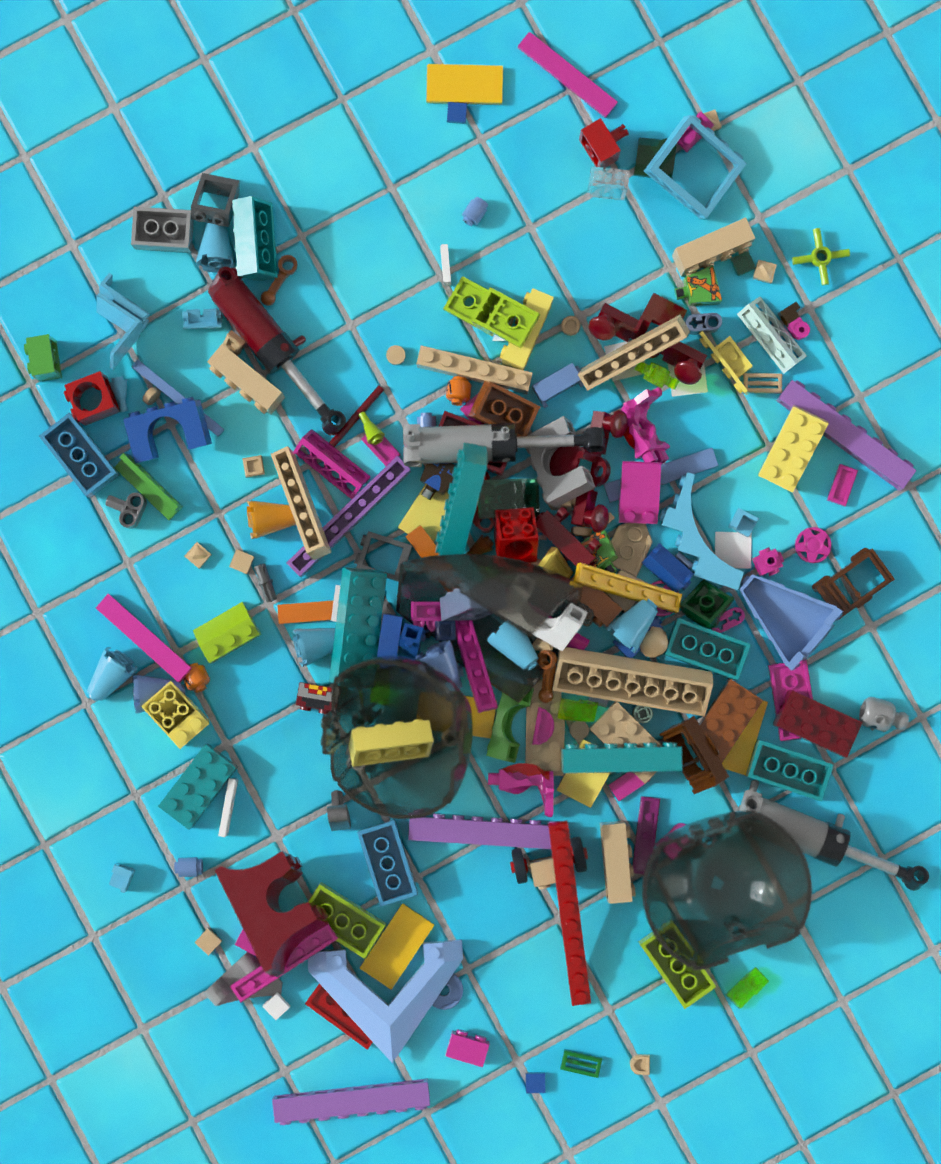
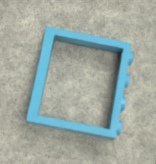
[644,115,747,219]

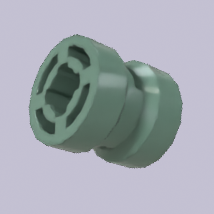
[632,705,653,723]

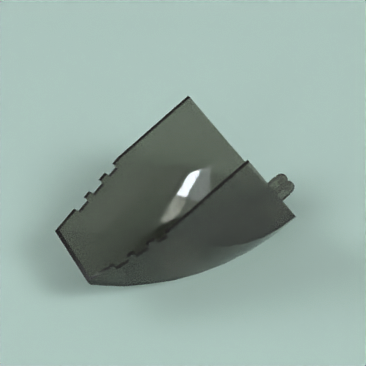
[396,554,594,703]

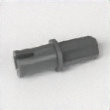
[254,564,277,602]

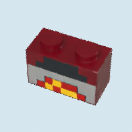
[296,682,339,715]

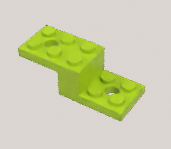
[443,276,541,349]

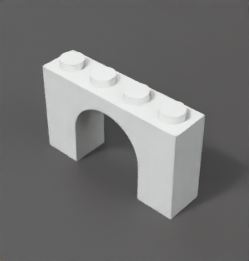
[496,573,588,651]

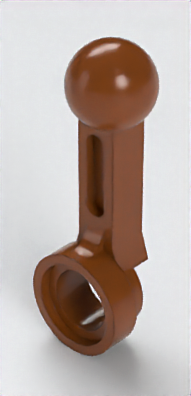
[260,255,297,306]
[538,650,557,703]

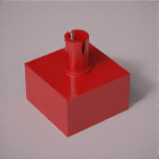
[579,118,629,172]

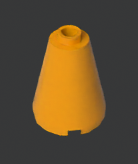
[247,501,296,539]

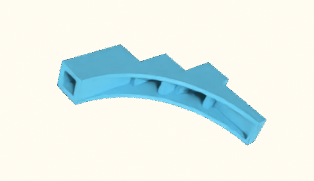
[659,472,744,590]

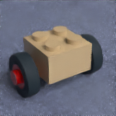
[510,837,588,889]

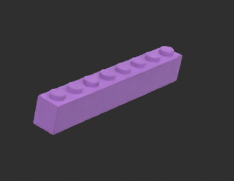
[776,380,917,491]
[286,456,411,578]
[408,812,558,849]
[272,1078,430,1125]

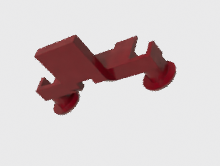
[588,293,707,385]
[550,410,628,533]

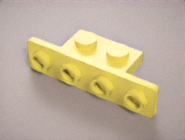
[699,331,753,395]

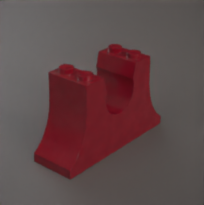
[215,851,329,977]

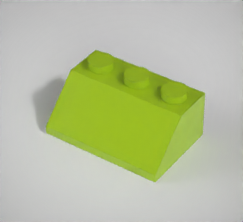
[193,602,262,663]

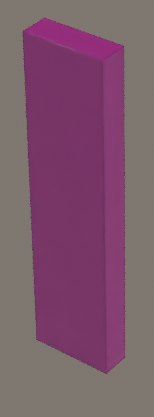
[632,796,660,876]

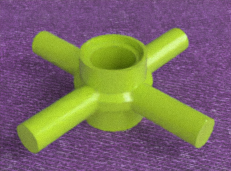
[792,228,850,286]

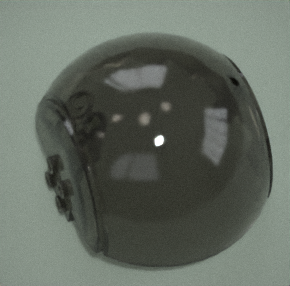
[320,655,473,819]
[642,810,812,970]

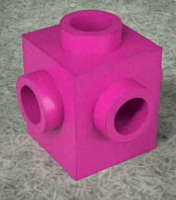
[752,547,784,576]

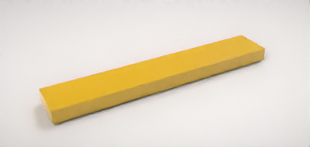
[574,563,682,613]

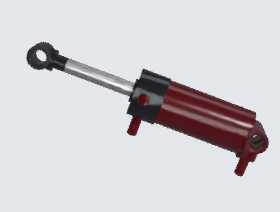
[208,267,346,436]

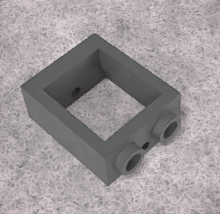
[191,173,240,227]
[354,531,413,583]

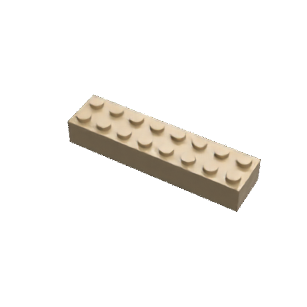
[553,647,713,716]

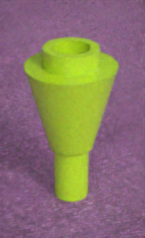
[358,412,385,445]

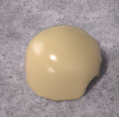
[640,627,668,658]

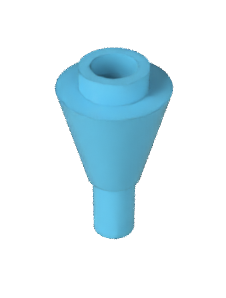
[109,376,128,412]

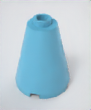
[196,219,235,273]
[605,599,658,653]
[487,620,539,671]
[292,628,335,667]
[87,647,137,701]

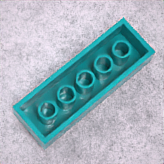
[435,442,487,565]
[329,567,387,688]
[561,742,682,773]

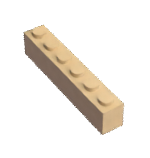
[578,315,690,391]
[416,345,533,394]
[271,446,332,560]

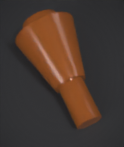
[462,535,494,563]

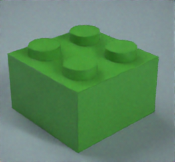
[24,334,62,381]

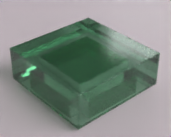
[730,251,756,276]

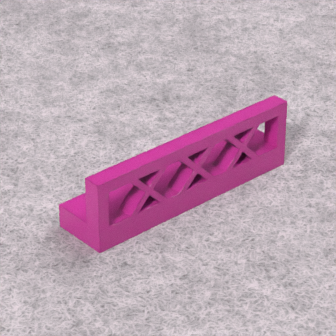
[293,429,371,499]

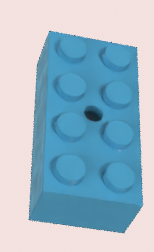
[39,413,120,498]
[357,819,418,907]

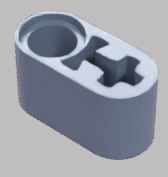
[685,313,722,335]

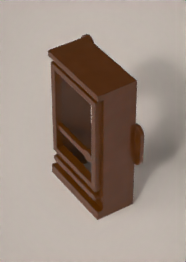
[812,548,895,619]
[659,716,729,794]

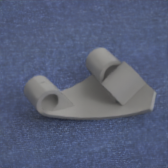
[204,952,283,1006]

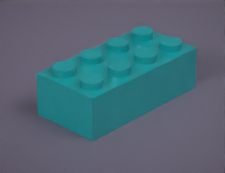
[232,196,278,281]
[663,618,751,681]
[745,740,834,802]
[158,744,238,830]

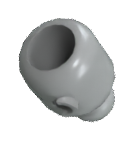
[859,697,909,732]

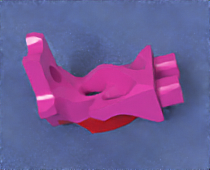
[621,387,670,464]
[488,763,554,817]

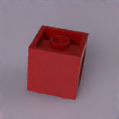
[64,371,120,426]
[494,508,539,565]

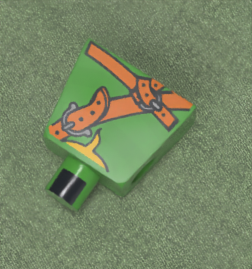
[674,266,722,306]
[581,530,618,573]

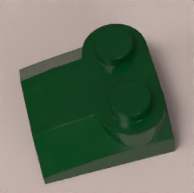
[633,138,677,179]
[680,579,734,629]

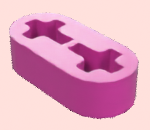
[711,607,745,633]

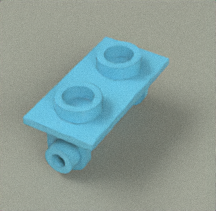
[182,308,223,329]

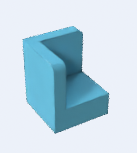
[728,508,759,537]
[109,863,135,893]

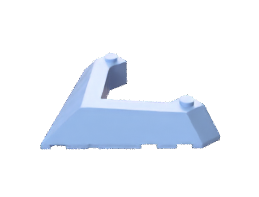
[308,939,463,1063]

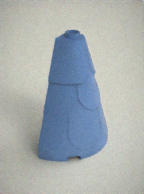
[740,575,843,671]

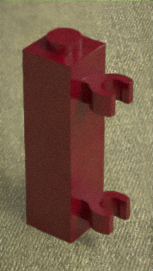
[536,506,602,567]

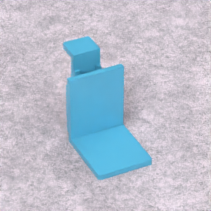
[97,273,149,370]

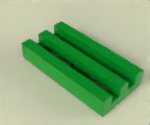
[560,1049,602,1078]

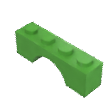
[486,681,534,763]

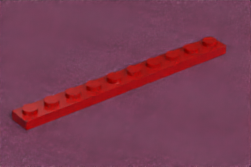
[548,821,591,1006]

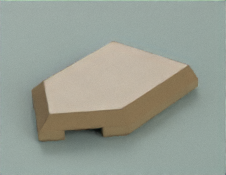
[611,523,653,577]

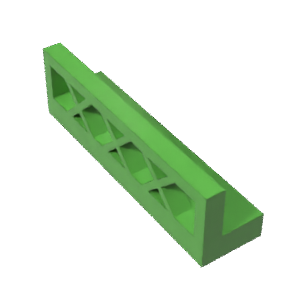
[114,453,183,520]

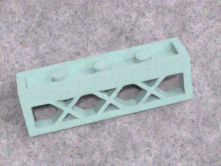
[737,297,807,374]

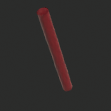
[329,385,384,447]

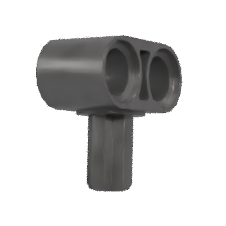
[106,492,147,529]
[327,790,351,831]

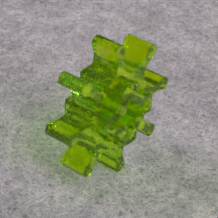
[634,362,680,390]

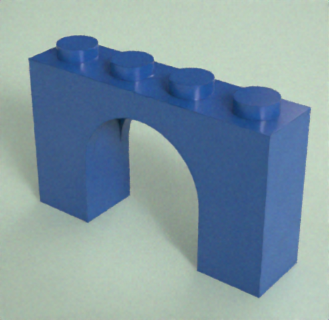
[123,397,212,464]

